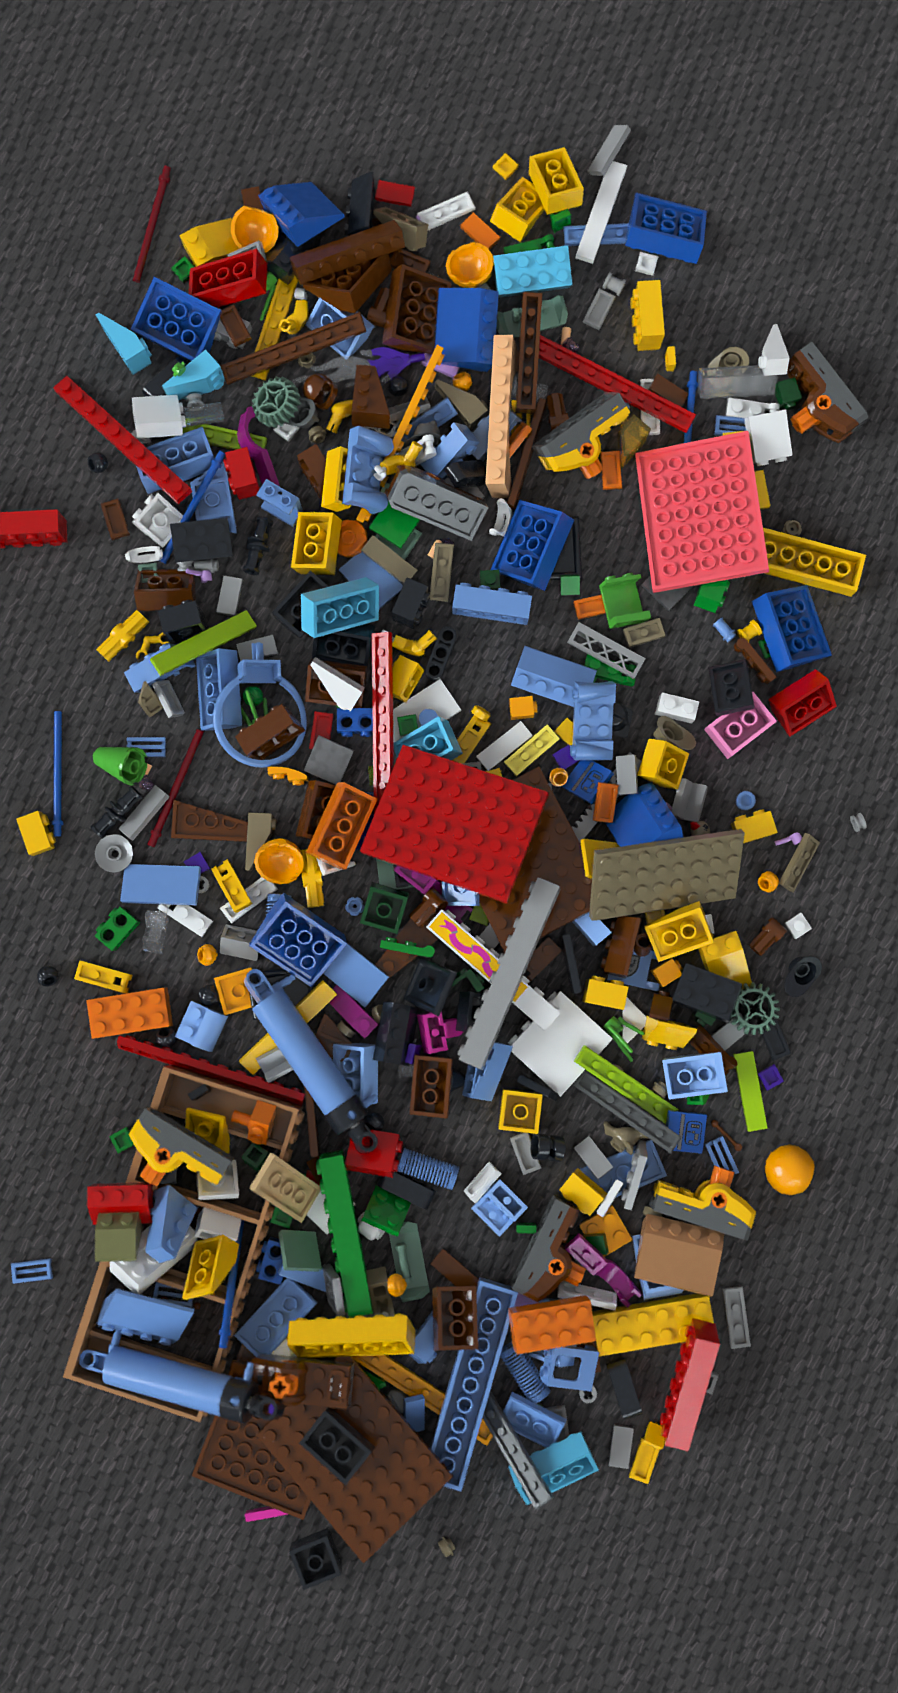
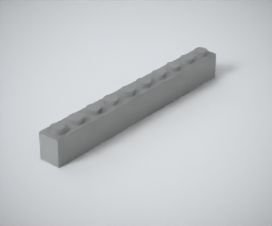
[458,877,561,1070]

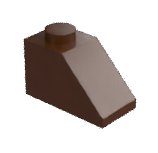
[649,990,673,1022]

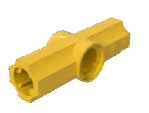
[96,610,149,662]
[301,849,324,908]

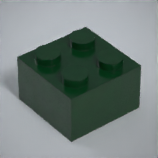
[360,882,409,934]

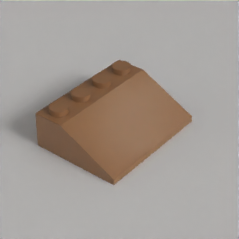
[634,1214,724,1297]

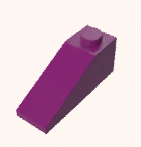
[329,985,379,1039]

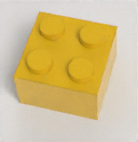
[637,739,689,790]
[582,976,628,1010]
[498,1088,542,1134]

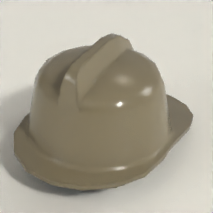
[707,347,749,386]
[653,716,696,750]

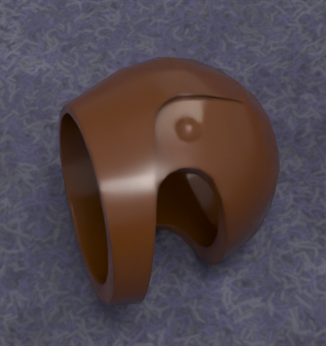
[303,374,338,410]

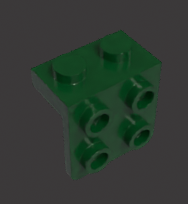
[452,968,485,992]

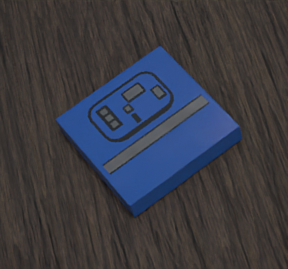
[562,760,614,805]
[664,1110,707,1154]

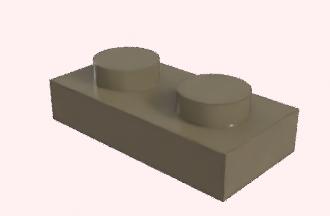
[623,618,666,648]

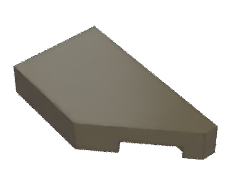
[138,681,163,718]

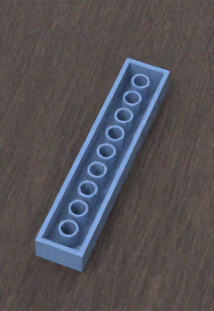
[430,1277,518,1491]

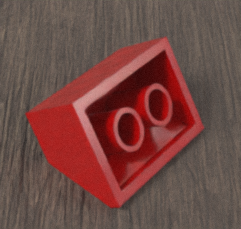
[768,669,837,737]
[87,1182,153,1225]

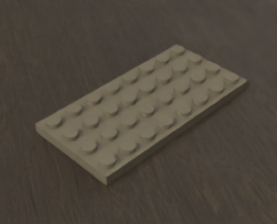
[589,829,745,921]

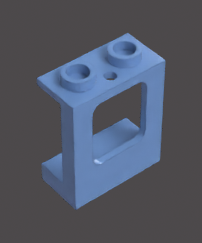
[256,479,303,527]
[540,1344,599,1391]

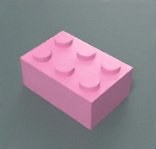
[704,692,777,759]

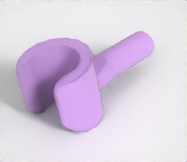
[186,568,212,583]
[775,833,802,846]

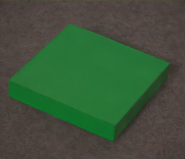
[369,501,420,549]

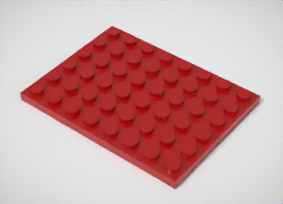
[360,745,549,904]

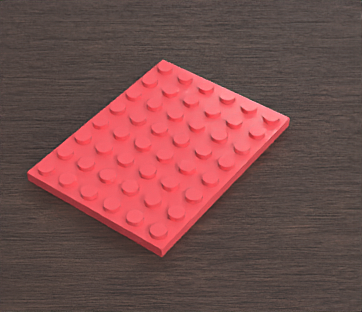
[635,431,769,593]

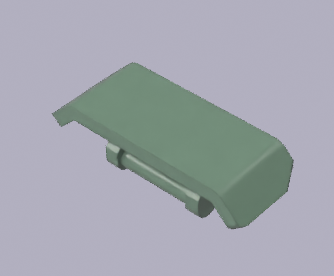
[497,295,568,339]
[389,1222,430,1302]

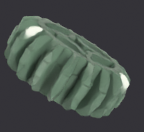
[251,376,301,428]
[731,982,780,1035]

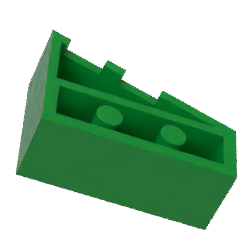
[693,580,730,613]

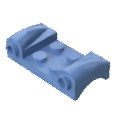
[342,426,394,514]
[570,681,616,760]

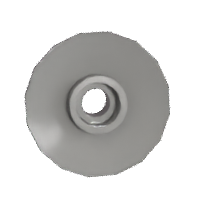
[95,834,133,873]

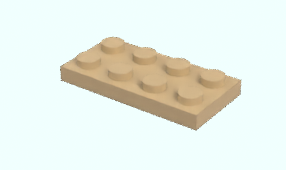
[249,1153,321,1223]

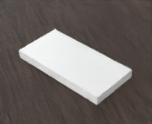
[393,679,461,742]

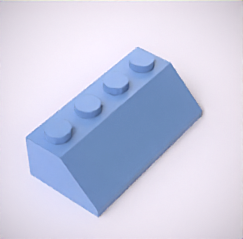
[136,427,215,494]
[452,583,532,625]
[511,646,597,707]
[196,648,242,731]

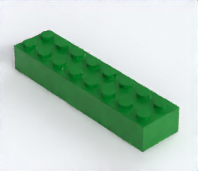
[316,1149,373,1318]

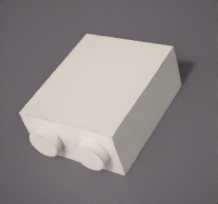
[132,395,186,438]
[744,410,792,466]

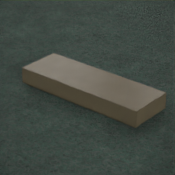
[361,535,418,585]
[430,543,454,602]
[779,833,820,893]

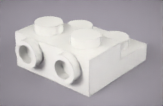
[132,493,183,548]
[196,1160,239,1200]

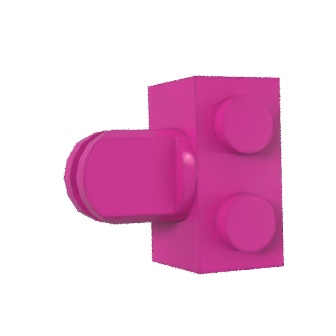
[417,1012,463,1054]

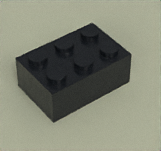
[170,517,233,563]
[158,600,208,645]
[672,963,742,1024]
[299,1407,375,1485]

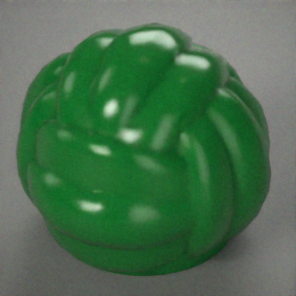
[243,686,263,706]

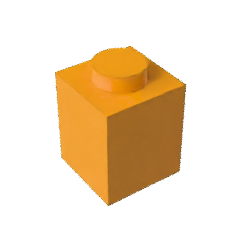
[509,696,537,720]
[651,958,683,987]

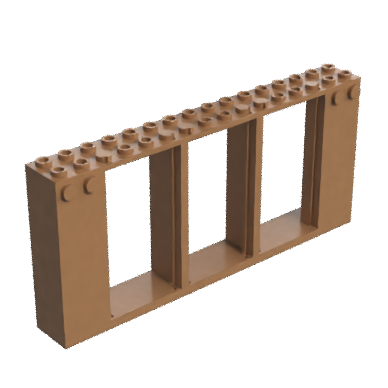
[63,1065,305,1422]

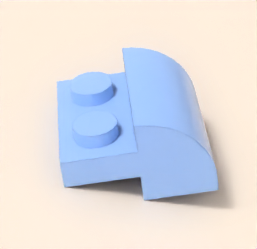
[175,1001,228,1052]
[471,1179,528,1236]

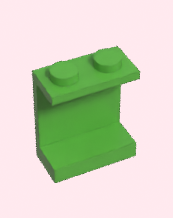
[599,573,651,629]

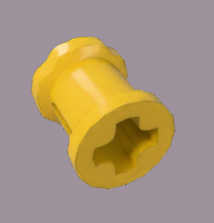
[737,620,762,642]

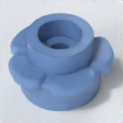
[345,897,364,916]

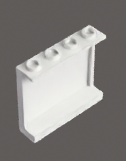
[508,991,613,1097]

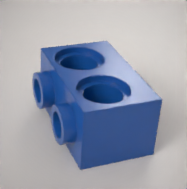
[337,708,373,737]
[256,1237,284,1285]

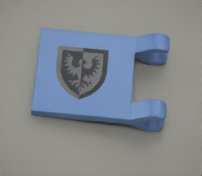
[607,950,664,991]

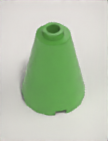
[93,747,147,786]

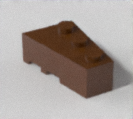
[352,365,390,429]
[297,444,334,513]

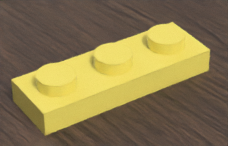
[504,725,560,777]

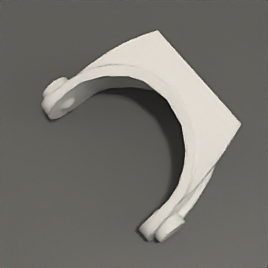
[489,499,513,536]
[125,546,163,563]

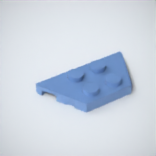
[190,459,237,534]

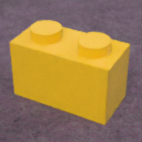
[393,655,425,703]
[731,809,778,843]
[16,811,56,856]
[560,1168,608,1216]

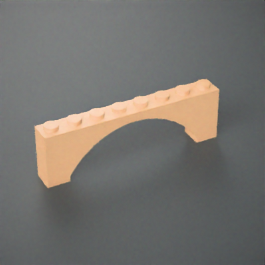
[486,335,519,498]

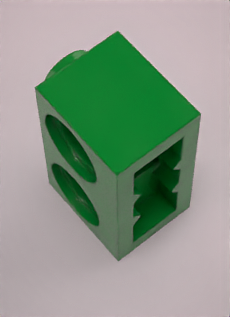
[95,907,140,951]

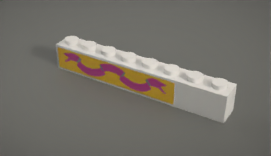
[427,909,560,1031]

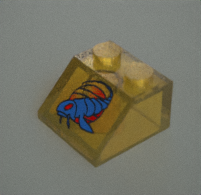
[618,415,651,469]

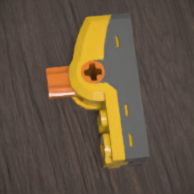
[532,392,630,479]
[129,1106,235,1186]
[649,1165,756,1241]

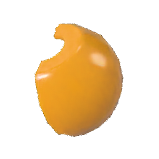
[231,206,278,253]
[446,242,494,288]
[254,838,304,884]
[765,1144,814,1195]

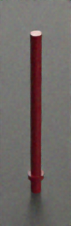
[133,166,171,283]
[147,729,204,847]

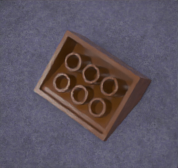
[303,253,392,313]
[382,264,452,354]

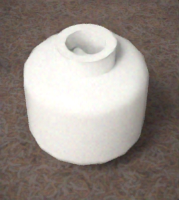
[357,1212,385,1241]

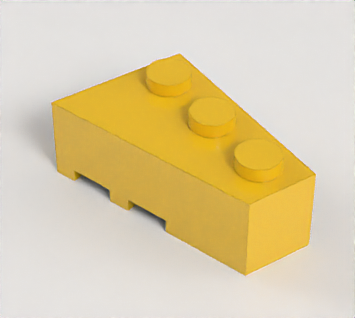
[321,446,351,512]

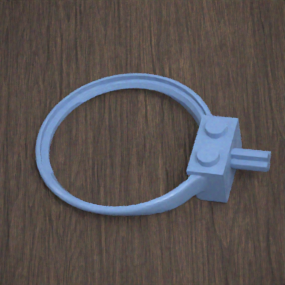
[213,642,307,768]

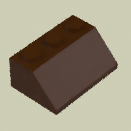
[134,569,196,611]
[305,659,368,708]
[235,704,306,760]
[296,780,335,840]
[601,916,641,978]
[410,1055,453,1119]
[432,1286,478,1351]

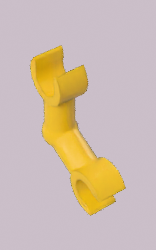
[136,632,169,659]

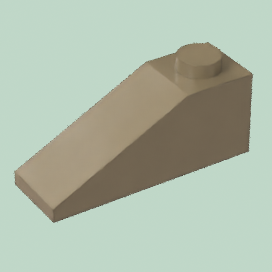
[373,207,429,251]
[435,380,488,430]
[245,813,277,872]
[366,1267,395,1317]

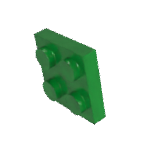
[361,1186,411,1237]

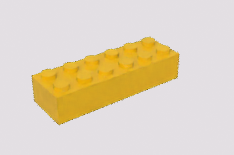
[763,528,866,597]
[592,1293,714,1356]
[287,1314,416,1358]

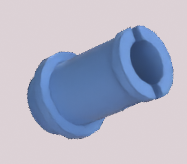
[713,618,736,642]

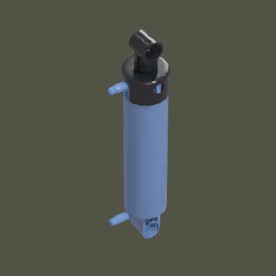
[244,969,378,1153]
[79,1329,285,1424]

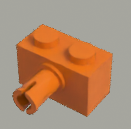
[231,1100,276,1145]

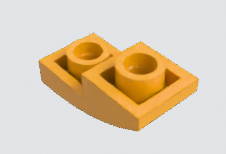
[268,767,308,786]

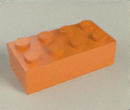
[306,782,377,870]
[86,988,173,1039]
[508,1295,596,1354]

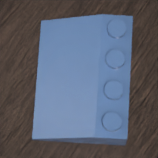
[97,1289,194,1346]

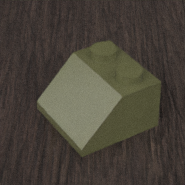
[95,1212,143,1262]

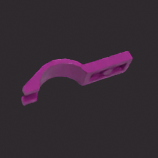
[237,407,279,486]
[394,866,473,924]
[565,1233,642,1308]

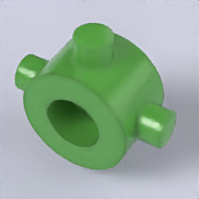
[172,362,186,377]

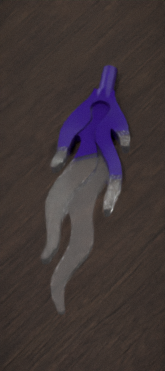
[292,347,425,388]

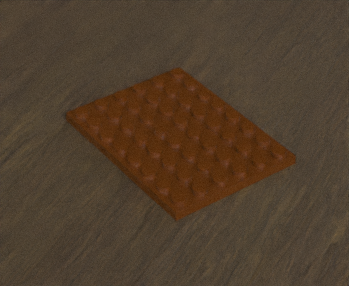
[479,767,592,952]
[192,1336,361,1520]
[257,1356,453,1564]

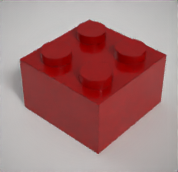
[223,447,259,500]

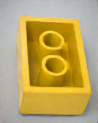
[529,147,584,215]
[630,280,665,351]
[291,512,342,575]

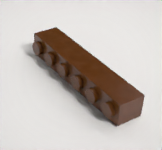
[290,220,405,285]
[515,292,542,414]

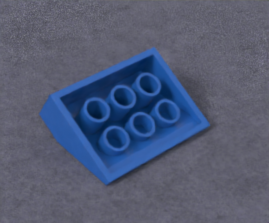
[258,182,345,247]
[625,193,707,264]
[130,277,222,361]
[434,288,499,372]
[491,500,574,591]
[752,585,832,672]
[605,782,683,847]
[249,893,347,987]

